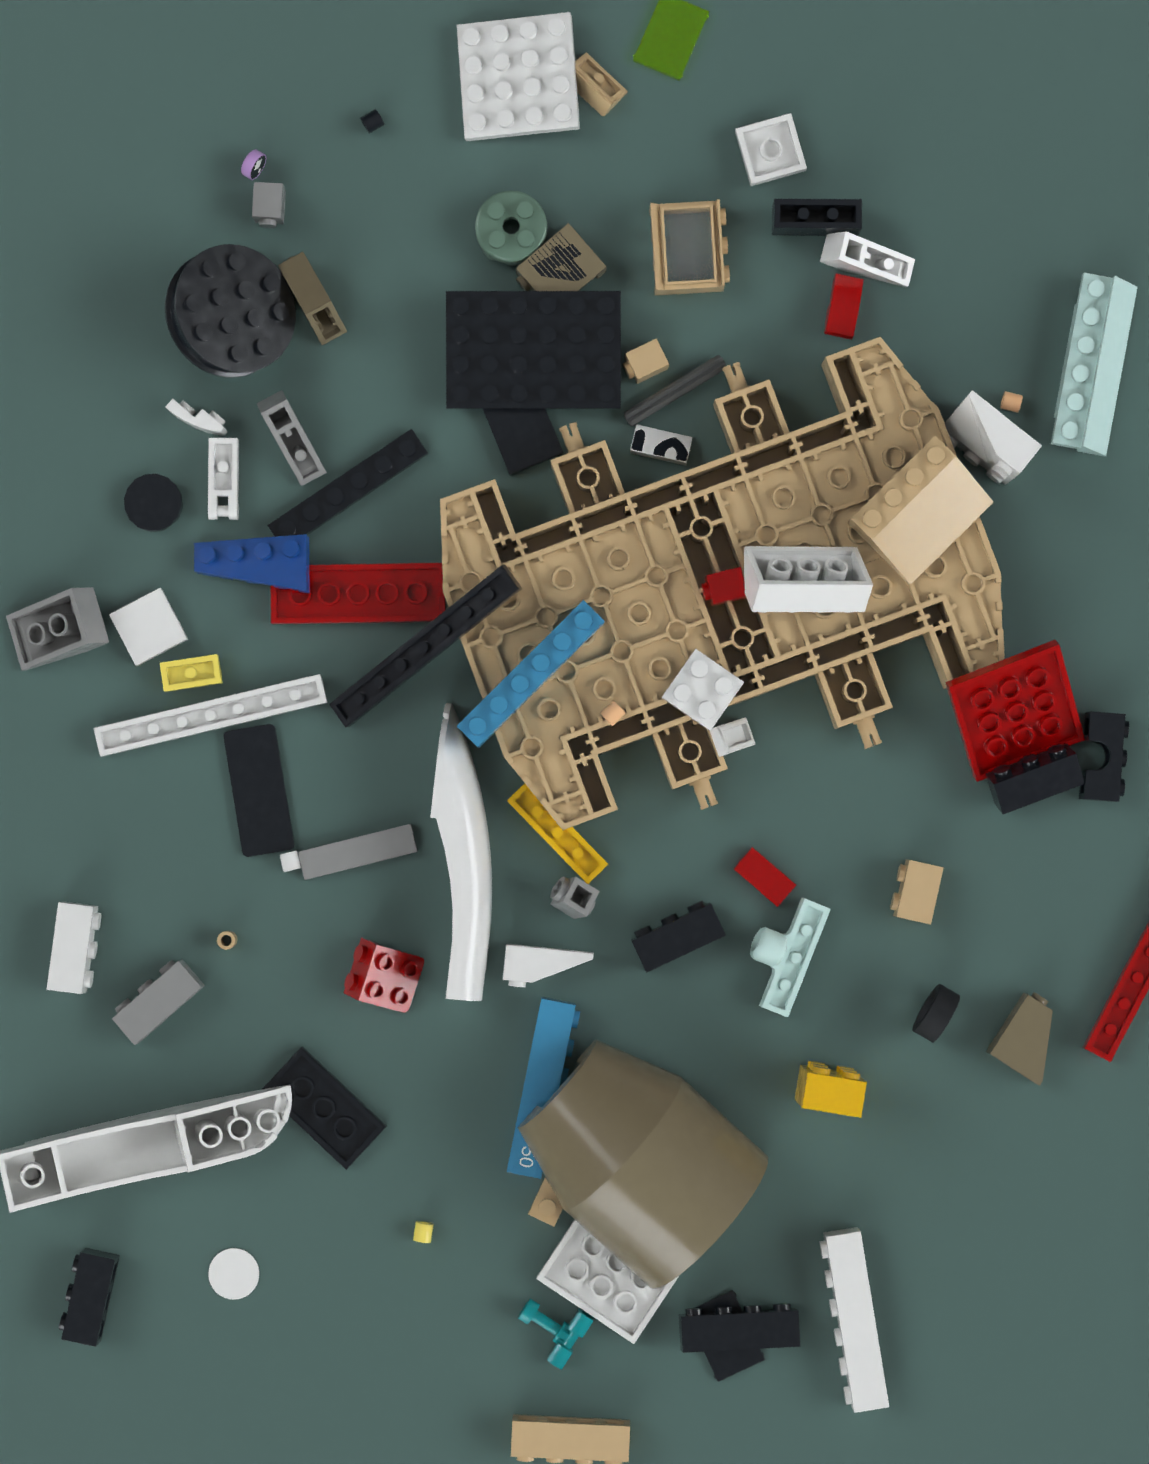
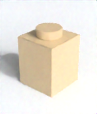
[622,338,669,384]

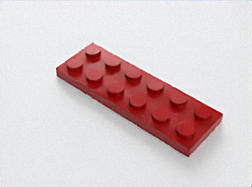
[270,563,446,624]

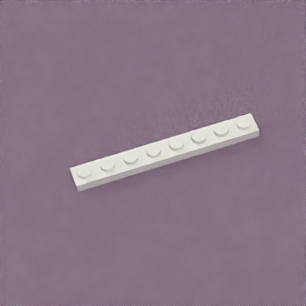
[93,674,328,757]

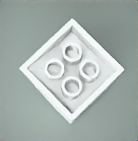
[945,390,1042,485]

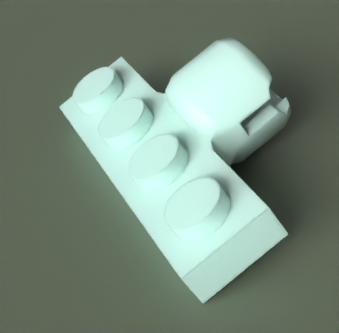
[750,897,831,1017]

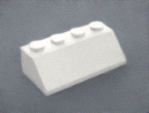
[744,546,873,613]

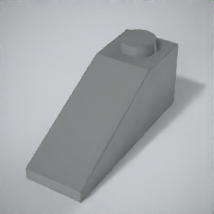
[257,390,327,486]

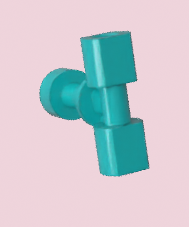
[518,1298,594,1370]

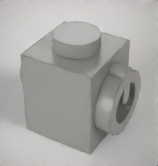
[550,876,600,919]

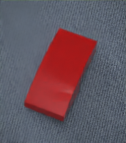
[824,273,864,340]

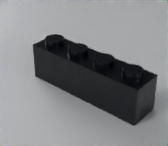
[679,1303,800,1353]

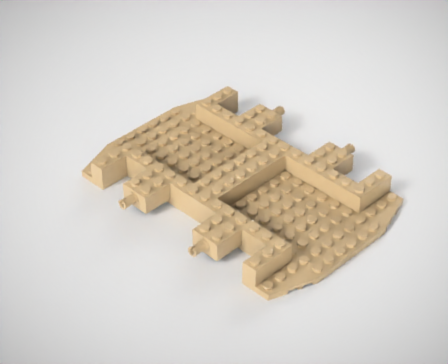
[440,337,1005,830]

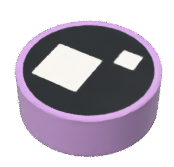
[241,149,266,180]

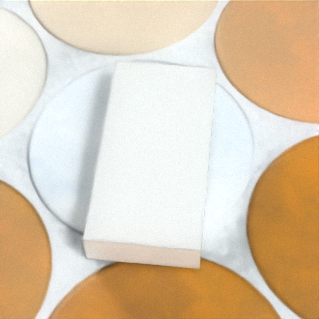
[710,717,755,757]

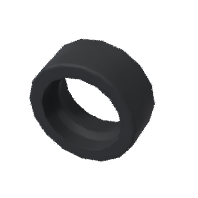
[912,984,960,1043]

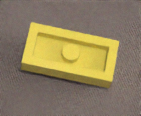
[160,654,223,692]

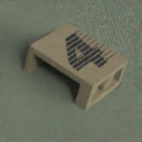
[516,223,606,291]

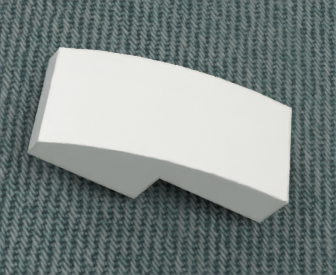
[165,399,228,436]

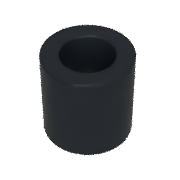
[360,109,385,134]

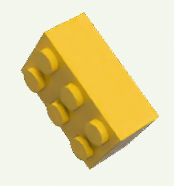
[795,1061,867,1118]

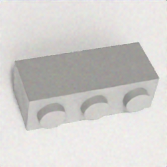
[112,959,205,1045]

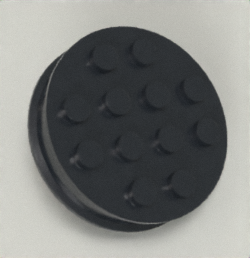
[165,244,296,378]

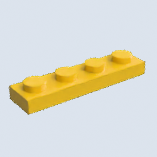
[507,783,608,884]

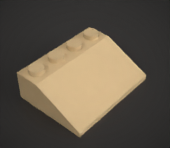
[848,435,993,585]

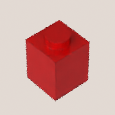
[701,567,746,606]

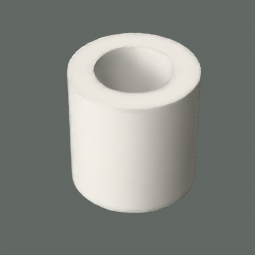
[280,851,301,872]

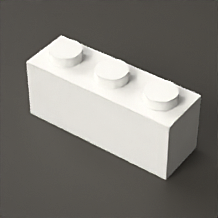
[46,902,101,994]

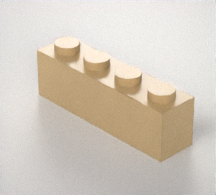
[511,1414,630,1464]

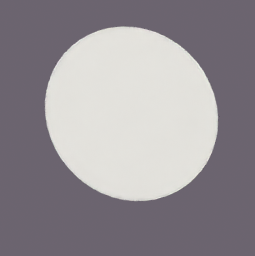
[208,1248,259,1300]

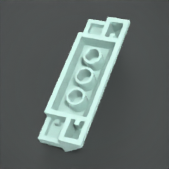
[1051,272,1137,457]

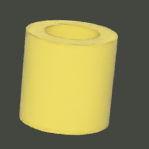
[413,1221,434,1243]

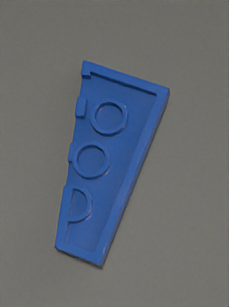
[194,534,310,594]

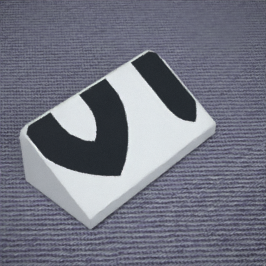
[630,424,692,466]

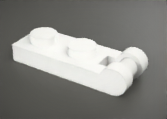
[208,438,239,520]

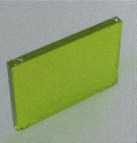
[633,0,709,81]

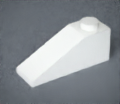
[820,231,915,287]
[503,944,594,987]

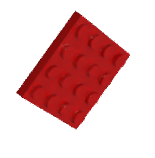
[945,639,1085,782]

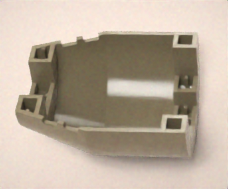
[517,1039,768,1289]

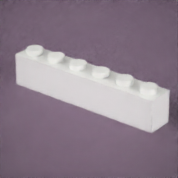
[819,1227,889,1413]

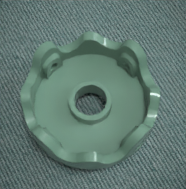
[475,190,548,266]

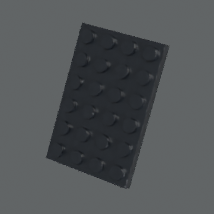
[446,291,621,409]

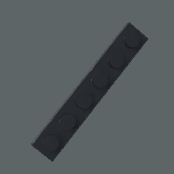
[267,429,428,537]

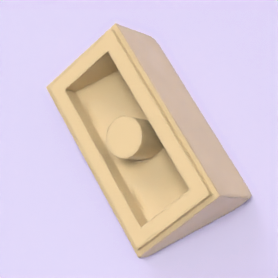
[575,52,628,116]

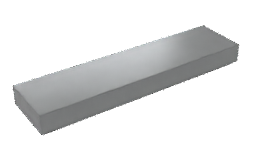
[298,824,418,880]

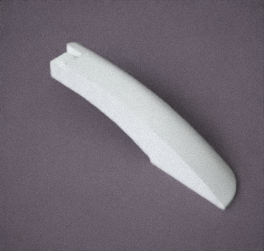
[430,703,492,1001]
[0,1085,292,1213]

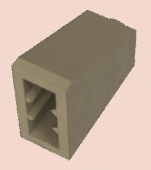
[278,252,347,345]
[986,992,1053,1086]

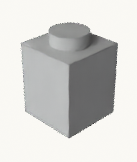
[252,182,286,228]

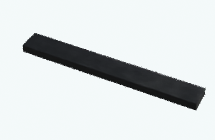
[329,565,522,728]

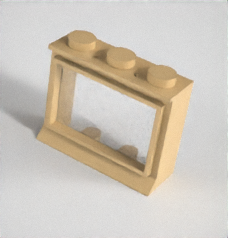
[649,199,730,295]

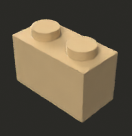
[890,859,944,925]

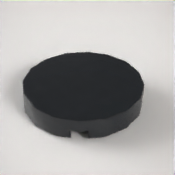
[124,474,183,532]

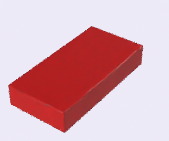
[733,847,796,907]

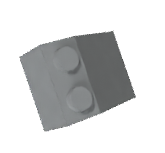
[6,587,109,671]

